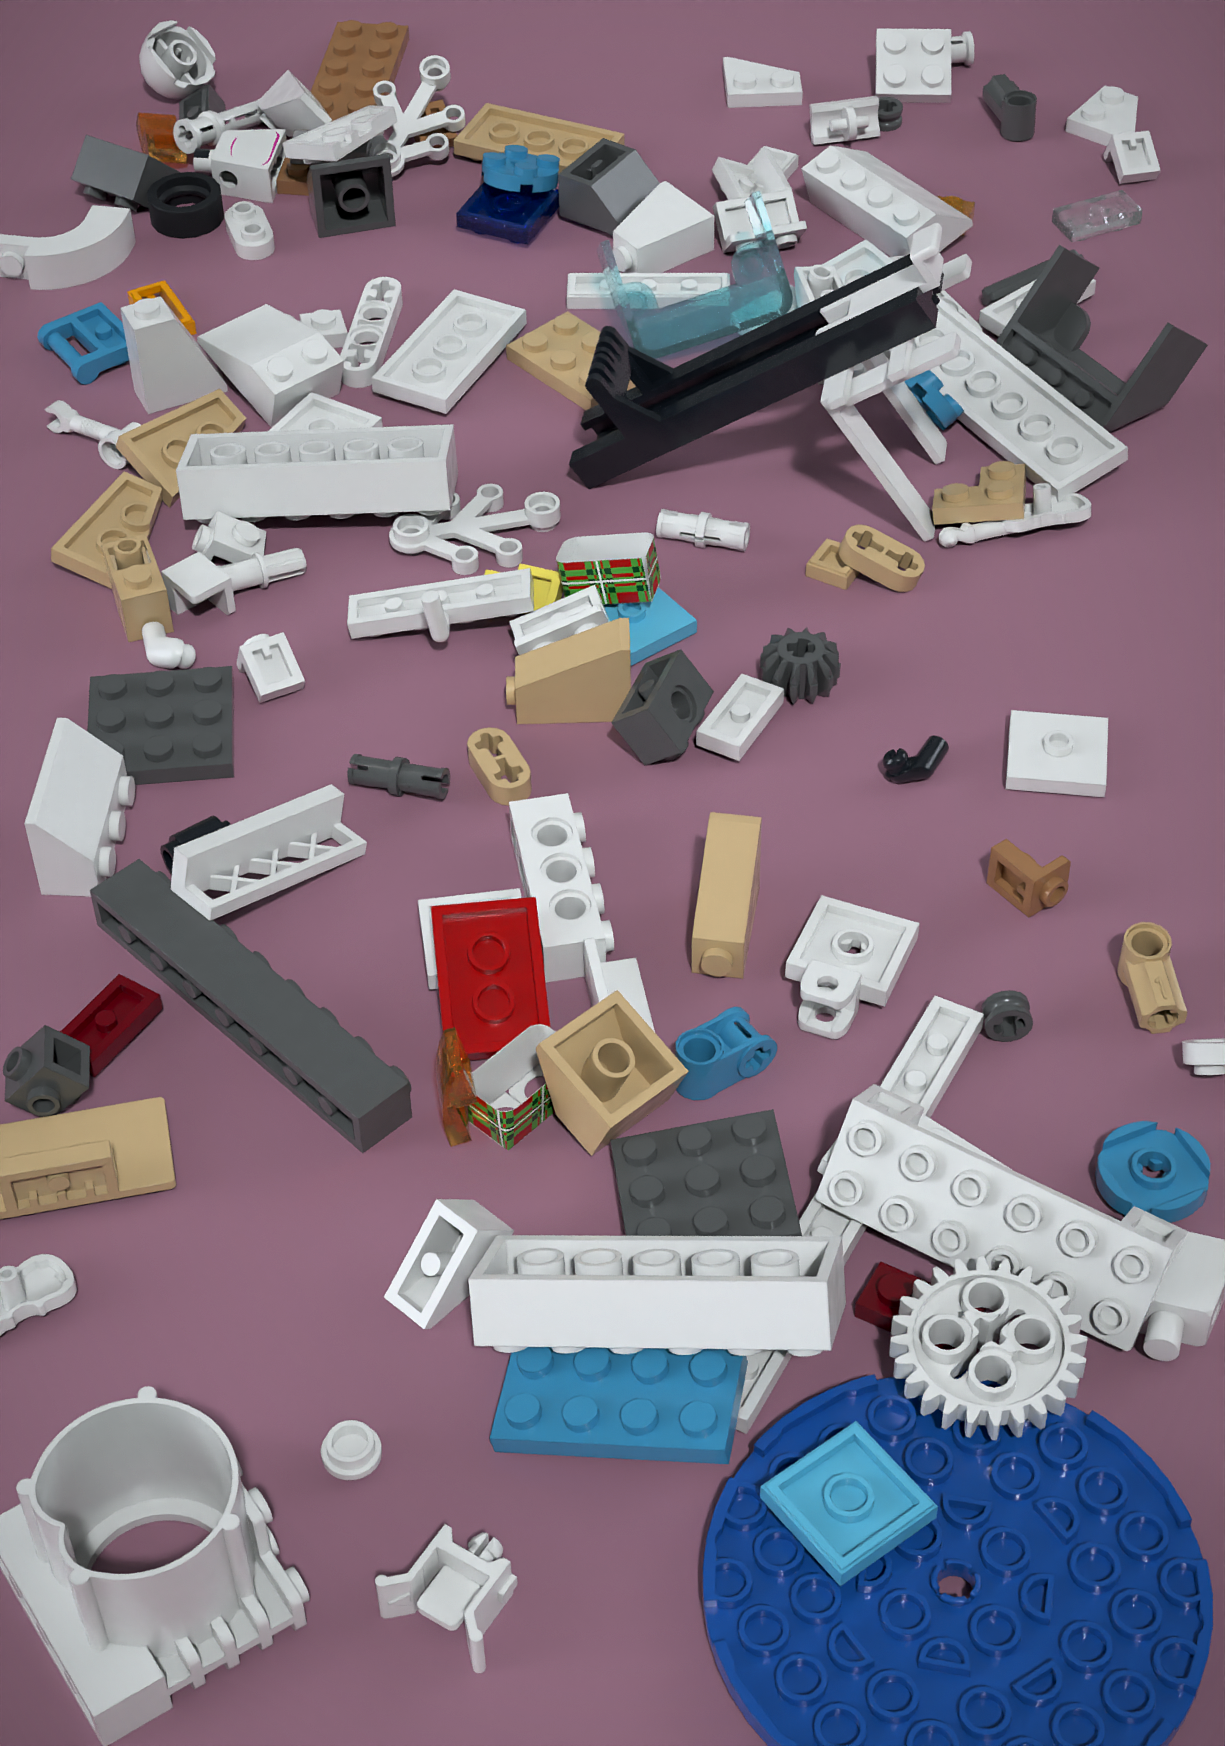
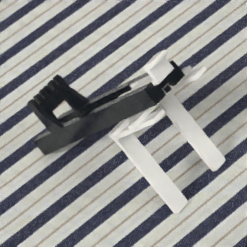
[569,223,972,542]

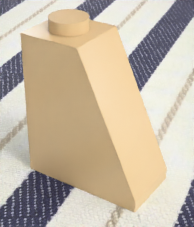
[506,618,631,724]
[692,812,762,979]

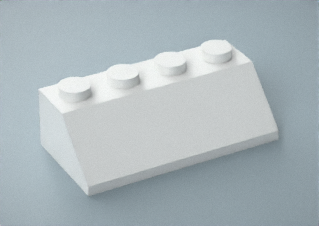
[801,145,973,257]

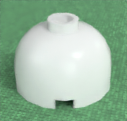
[139,20,216,100]

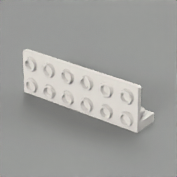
[816,1084,1188,1351]

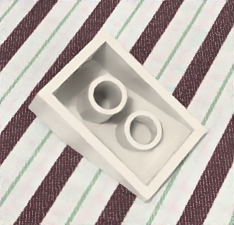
[197,304,344,427]

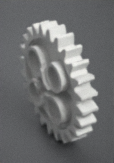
[889,1256,1087,1440]

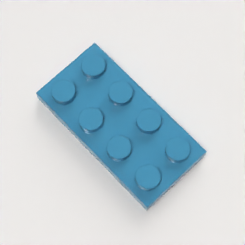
[489,1347,748,1464]

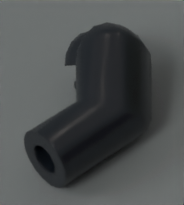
[882,735,949,783]

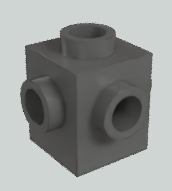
[3,1025,90,1117]

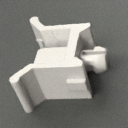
[375,1524,518,1673]

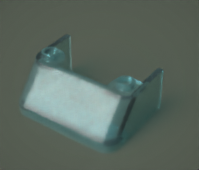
[597,190,793,359]

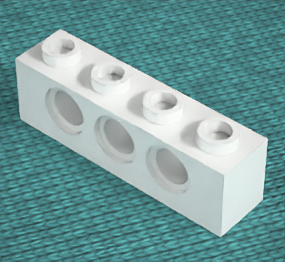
[509,793,614,983]

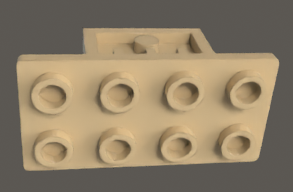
[0,1097,176,1219]

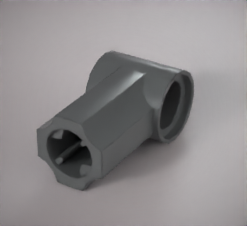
[982,74,1037,141]

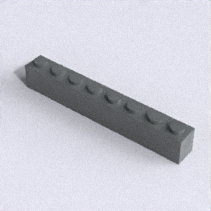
[90,859,412,1153]

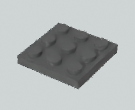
[87,666,234,785]
[610,1109,802,1236]

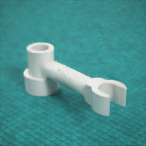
[44,400,141,469]

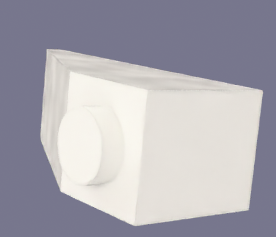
[257,70,332,137]

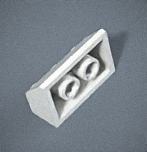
[24,718,135,897]

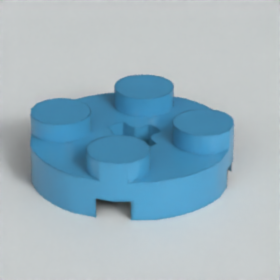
[481,145,560,192]
[904,370,964,430]
[1095,1121,1210,1223]

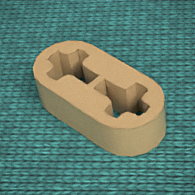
[838,524,925,592]
[467,727,532,806]

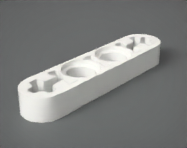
[340,277,403,388]

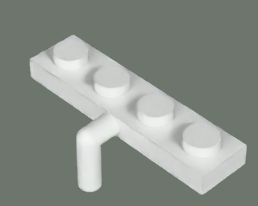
[347,568,534,642]

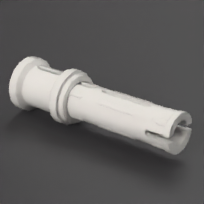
[173,99,263,154]

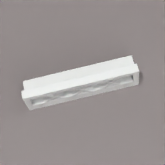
[171,784,367,921]

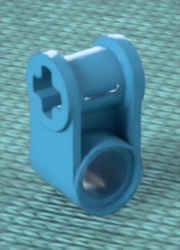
[675,1007,778,1100]

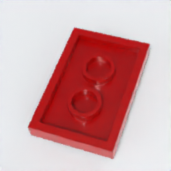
[431,897,551,1063]

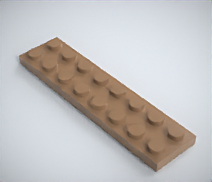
[276,20,409,196]

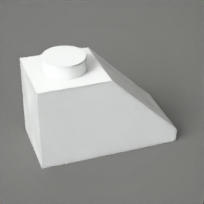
[384,1199,514,1329]

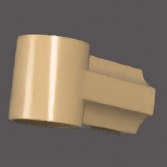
[1117,922,1187,1034]

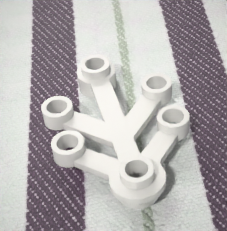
[369,55,466,177]
[389,484,561,575]

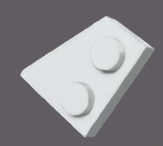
[723,57,803,108]

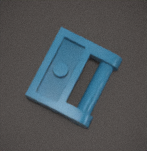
[38,302,129,385]

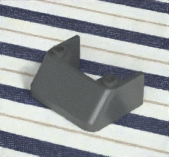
[996,245,1208,432]

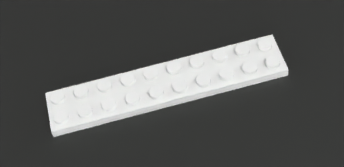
[822,239,1128,503]

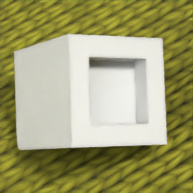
[161,552,236,615]

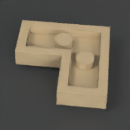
[932,461,1026,525]

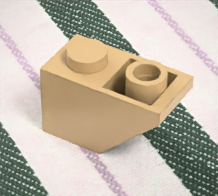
[101,534,174,642]

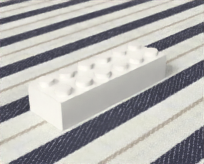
[176,424,458,523]
[468,1235,846,1357]

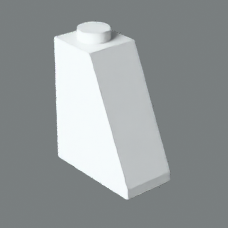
[612,181,714,273]
[120,296,228,414]

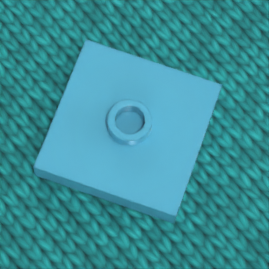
[604,585,697,666]
[760,1421,938,1586]

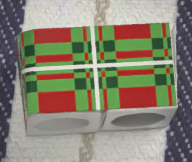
[556,532,661,605]
[466,1024,556,1150]

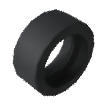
[147,172,224,239]

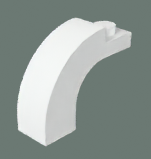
[0,205,136,290]

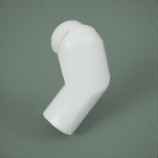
[141,622,196,669]

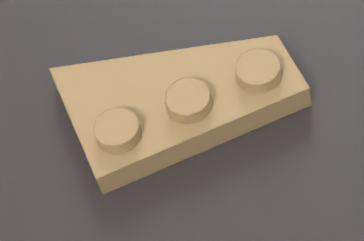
[116,388,246,508]
[51,471,162,589]

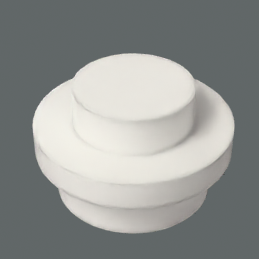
[321,1420,382,1480]

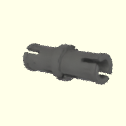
[347,754,450,799]

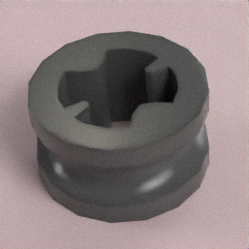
[878,97,903,132]
[981,990,1033,1042]

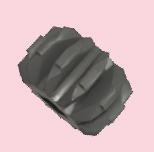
[760,627,841,705]

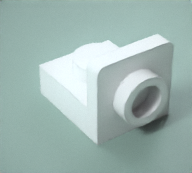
[1103,130,1161,184]
[236,632,305,703]

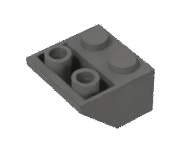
[558,138,660,236]

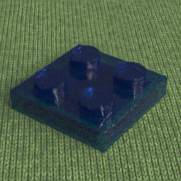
[456,182,559,245]

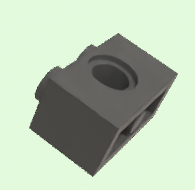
[611,649,714,765]

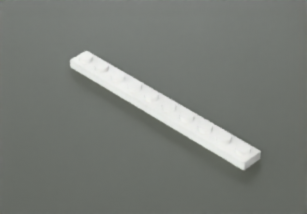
[736,996,984,1434]

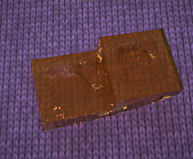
[136,112,187,164]
[435,1027,478,1147]

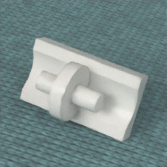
[809,96,880,145]

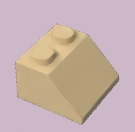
[536,990,689,1156]

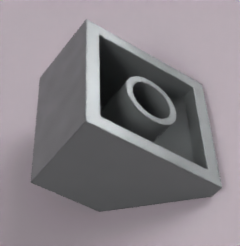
[71,135,181,212]
[307,153,396,238]

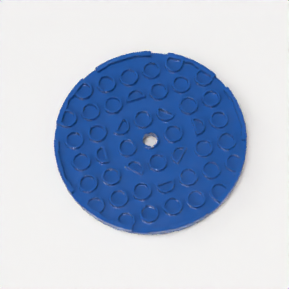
[703,1369,1213,1746]

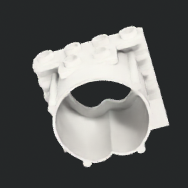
[0,1386,310,1746]

